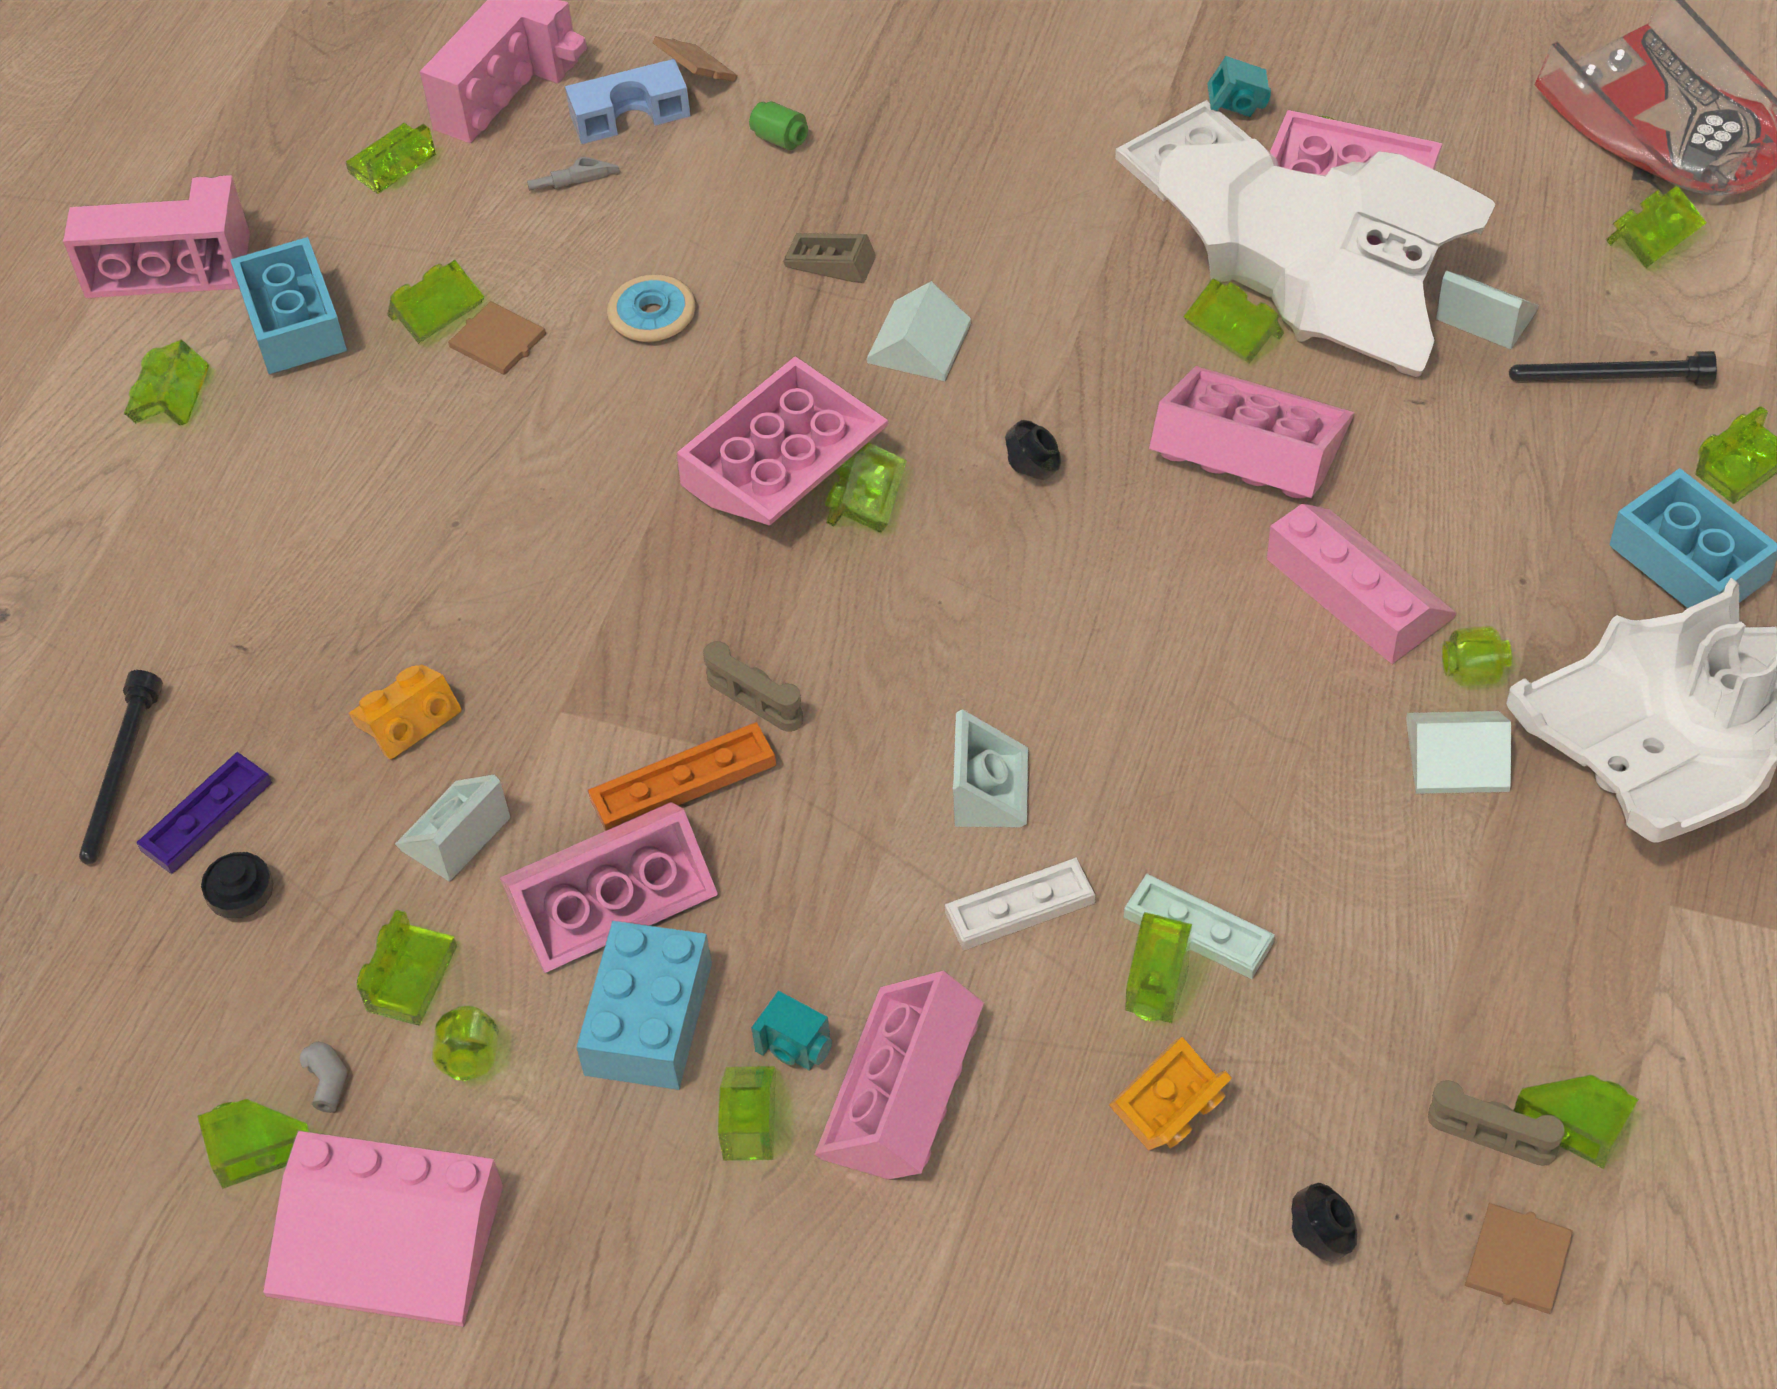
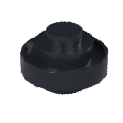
[1005,420,1061,480]
[201,852,274,918]
[1291,1183,1357,1262]

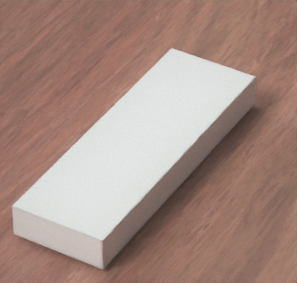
[945,858,1095,951]

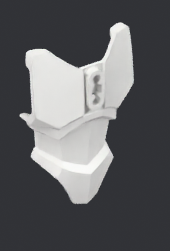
[1158,139,1495,377]
[1506,578,1777,842]

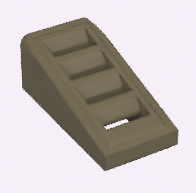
[783,233,875,282]

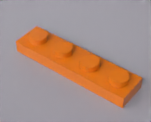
[588,722,776,831]

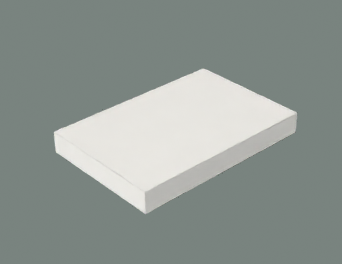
[1115,100,1252,202]

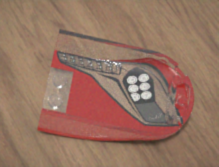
[1534,0,1777,196]

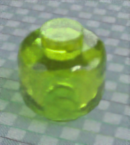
[1442,626,1512,686]
[432,1006,499,1081]

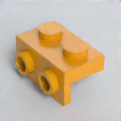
[348,664,461,759]
[1109,1037,1232,1151]

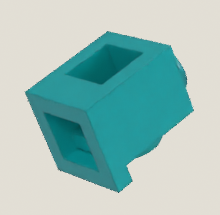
[1207,56,1271,117]
[751,990,832,1071]

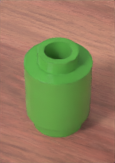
[749,101,808,150]

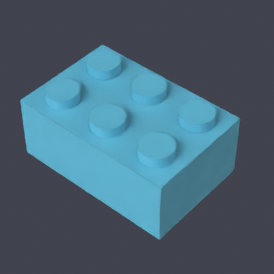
[230,237,347,374]
[1609,468,1777,608]
[576,921,712,1090]

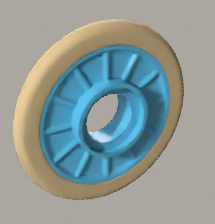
[607,275,695,342]

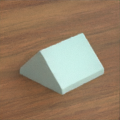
[1436,271,1539,349]
[867,281,971,381]
[953,709,1028,827]
[1406,711,1511,794]
[395,775,510,882]

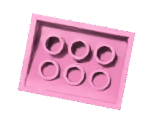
[1270,110,1442,257]
[677,356,888,525]
[1149,366,1354,498]
[263,1131,503,1327]

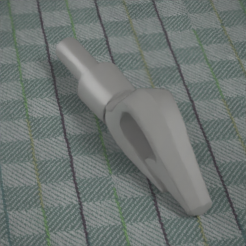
[527,157,620,191]

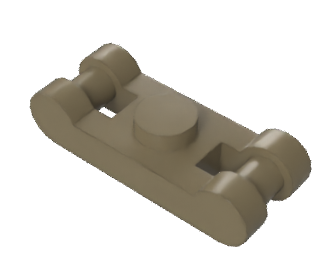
[703,641,803,732]
[1428,1080,1565,1166]

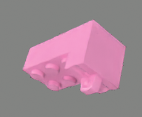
[420,0,587,144]
[63,175,250,298]

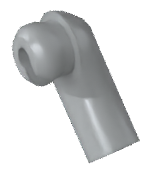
[300,1042,347,1113]

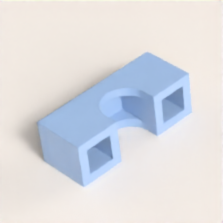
[565,59,691,144]

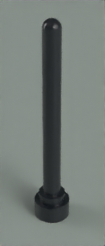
[1509,351,1717,385]
[79,670,163,865]

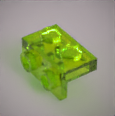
[124,339,209,426]

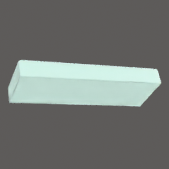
[1124,874,1275,979]

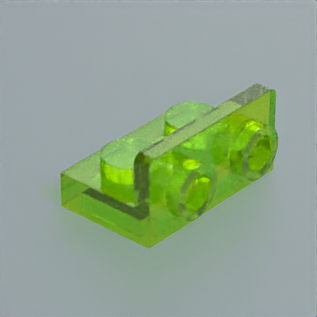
[346,123,436,194]
[1605,185,1707,268]
[387,260,484,344]
[1183,278,1284,364]
[1695,406,1777,504]
[825,442,907,533]
[357,909,457,1026]

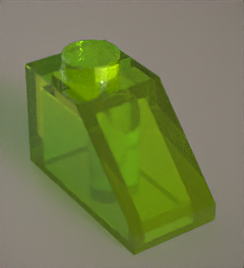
[1125,912,1192,1023]
[718,1066,776,1161]
[1513,1075,1639,1169]
[198,1099,311,1189]

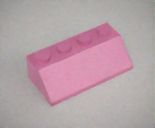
[1267,504,1456,664]
[500,802,718,973]
[814,971,984,1179]

